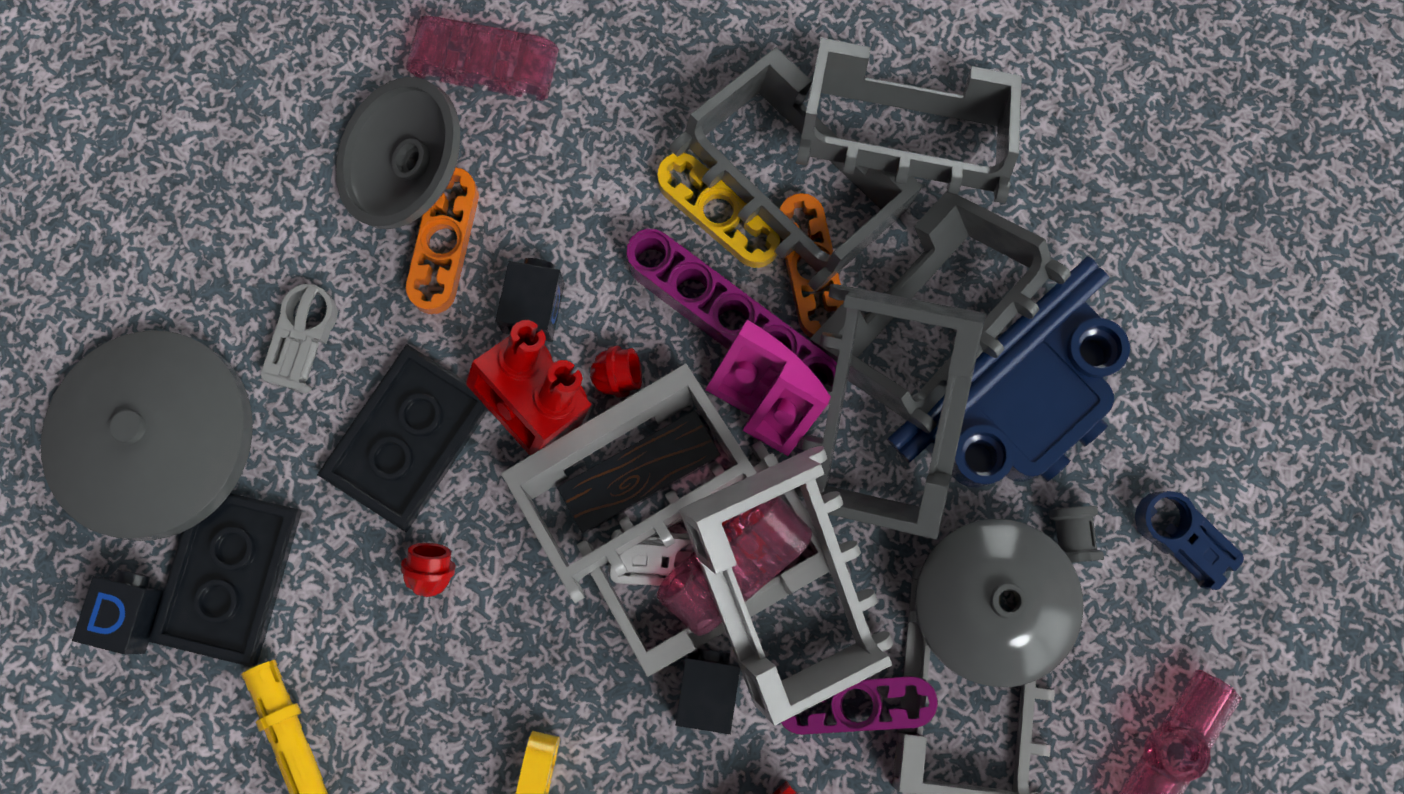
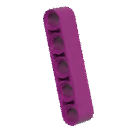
[626,229,837,405]

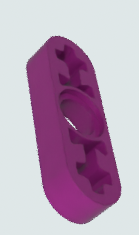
[781,676,938,735]

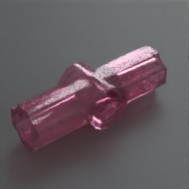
[1118,670,1242,794]

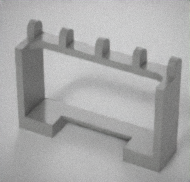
[501,364,757,603]
[577,440,830,677]
[679,446,893,726]
[892,566,1055,794]

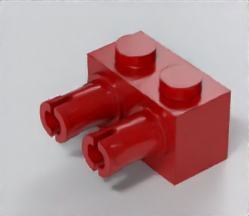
[466,320,592,456]

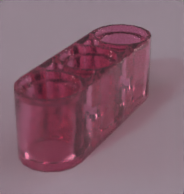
[406,16,559,101]
[657,496,812,636]

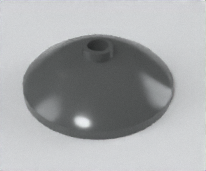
[336,77,460,229]
[915,519,1084,687]

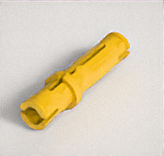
[241,659,328,794]

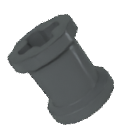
[1049,506,1104,563]

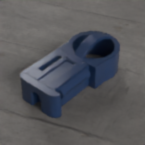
[1135,491,1244,590]

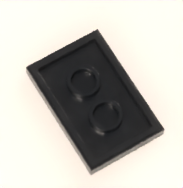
[317,344,488,532]
[148,493,302,667]

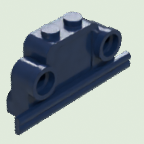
[887,256,1130,487]

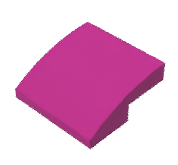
[705,320,831,456]

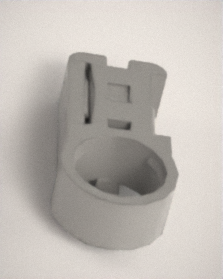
[261,284,338,394]
[608,530,708,591]

